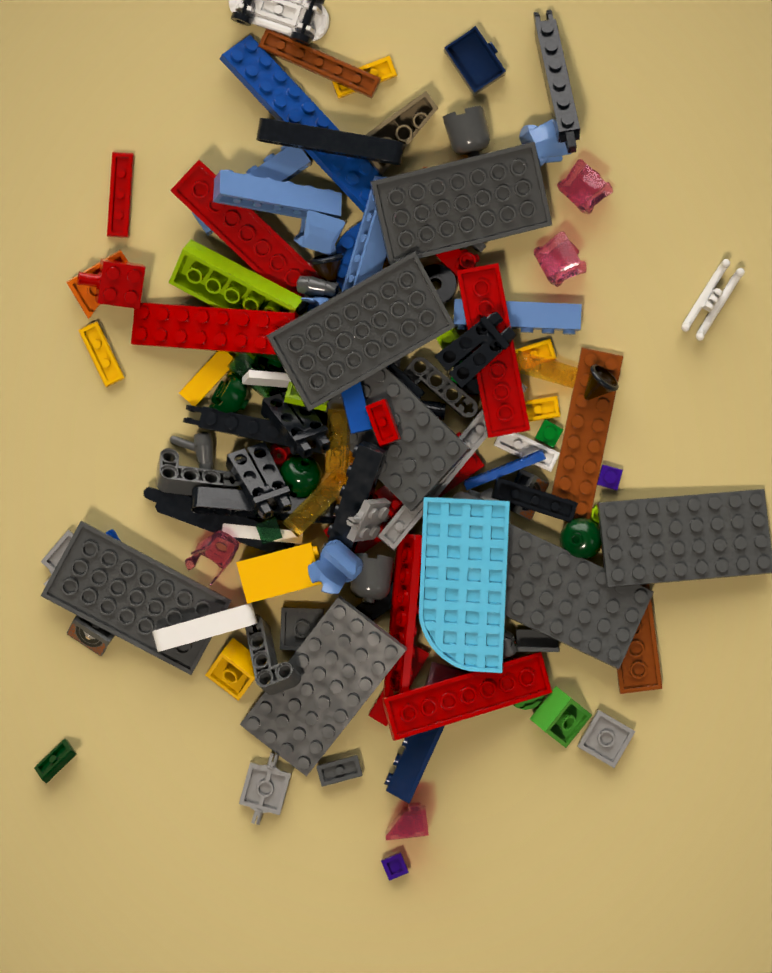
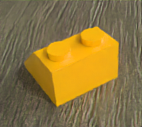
[205,638,266,701]

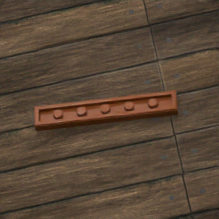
[258,29,381,99]

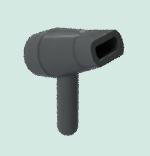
[296,276,339,314]
[170,432,213,470]

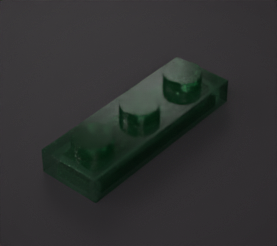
[227,353,287,406]

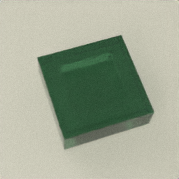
[255,517,283,545]

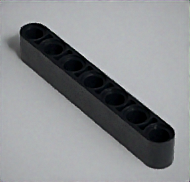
[256,118,405,165]
[191,487,337,524]

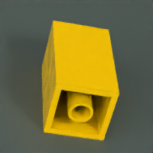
[236,542,322,604]

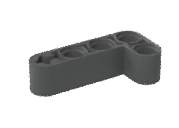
[403,357,478,419]
[156,448,240,496]
[245,614,301,695]

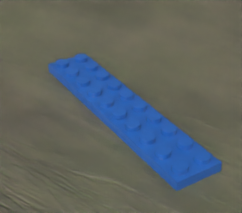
[220,35,383,213]

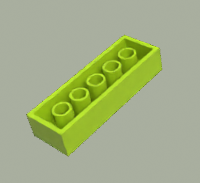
[169,239,303,313]

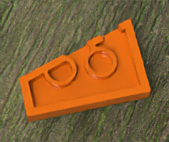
[66,250,128,319]

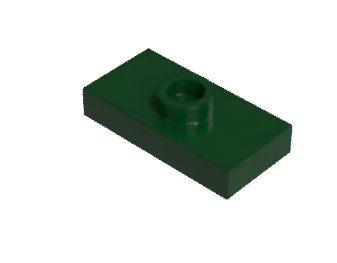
[34,739,77,784]

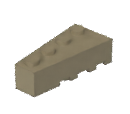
[366,91,438,176]

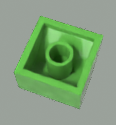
[530,686,592,748]

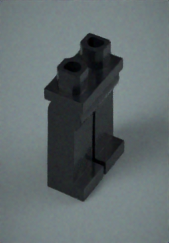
[435,311,516,388]
[261,391,331,459]
[226,442,292,520]

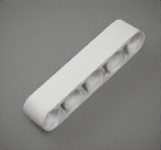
[152,603,257,652]

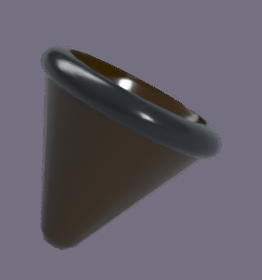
[308,253,344,283]
[584,364,619,400]

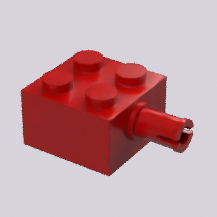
[77,258,146,309]

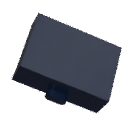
[444,26,506,95]

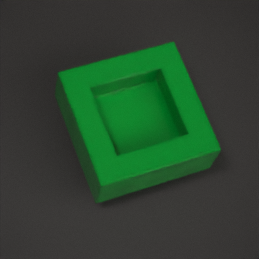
[535,419,564,448]

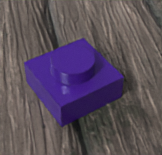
[597,464,623,490]
[381,852,409,881]

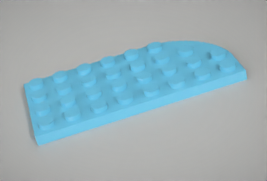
[419,497,510,673]

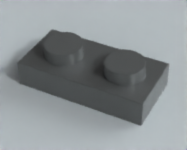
[316,755,363,787]

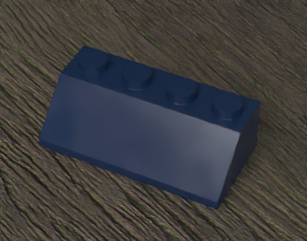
[384,726,445,804]

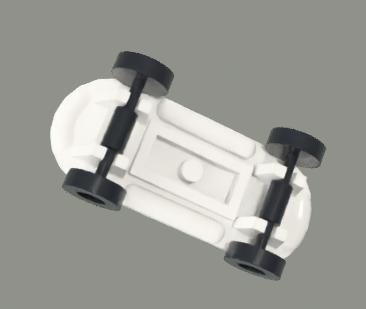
[228,0,329,46]

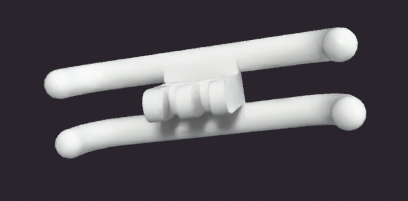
[681,259,745,341]

